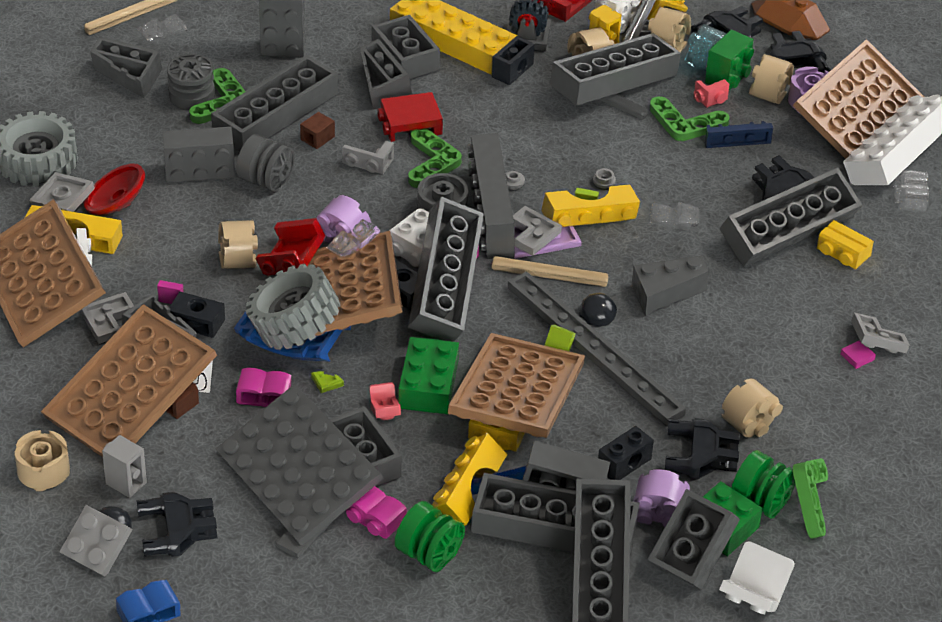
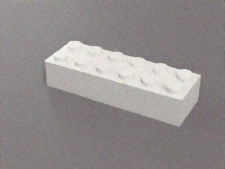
[843,95,942,185]

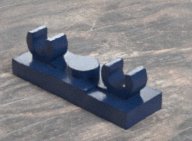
[705,121,773,148]

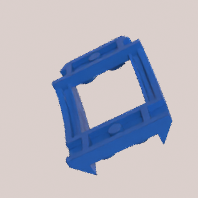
[234,311,351,362]

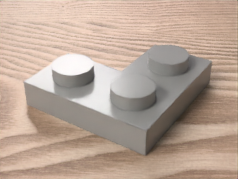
[513,206,562,256]
[80,292,134,344]
[851,313,910,353]

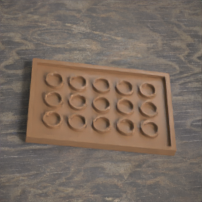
[792,39,924,159]
[0,199,106,347]
[307,231,403,336]
[41,304,217,457]
[448,333,585,438]

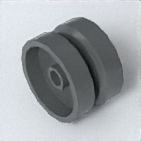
[417,173,468,212]

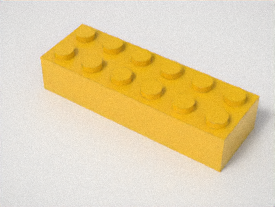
[390,0,518,75]

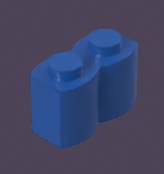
[116,580,181,622]

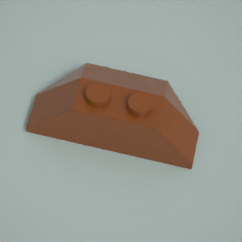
[751,0,830,40]

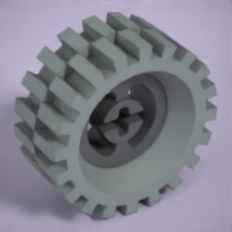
[0,111,78,187]
[246,264,340,349]

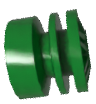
[732,450,796,519]
[395,501,465,572]

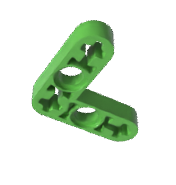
[189,68,246,124]
[650,96,730,141]
[408,128,462,188]
[793,458,828,539]

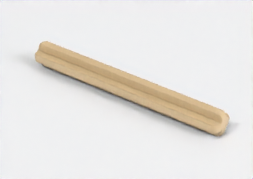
[84,0,177,35]
[492,256,608,287]

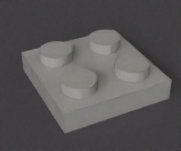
[29,172,95,212]
[60,505,133,576]

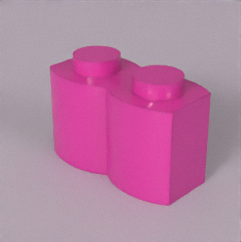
[236,368,291,407]
[346,486,407,539]

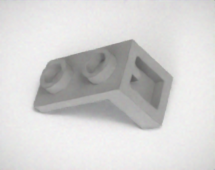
[342,141,394,174]

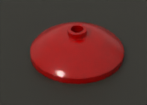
[84,164,145,215]

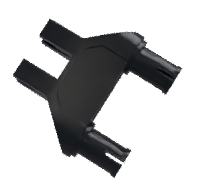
[691,6,763,38]
[770,31,831,73]
[752,155,815,201]
[665,418,740,479]
[136,492,218,557]

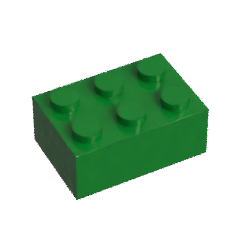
[398,337,459,414]

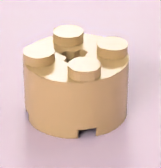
[648,7,691,53]
[567,27,614,56]
[749,54,794,104]
[218,220,258,269]
[722,379,783,438]
[15,430,70,491]

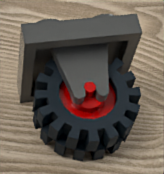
[507,0,551,51]

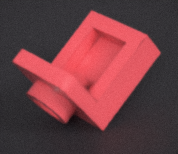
[694,79,730,108]
[369,382,401,420]

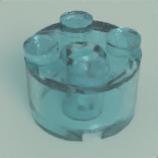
[685,24,726,71]

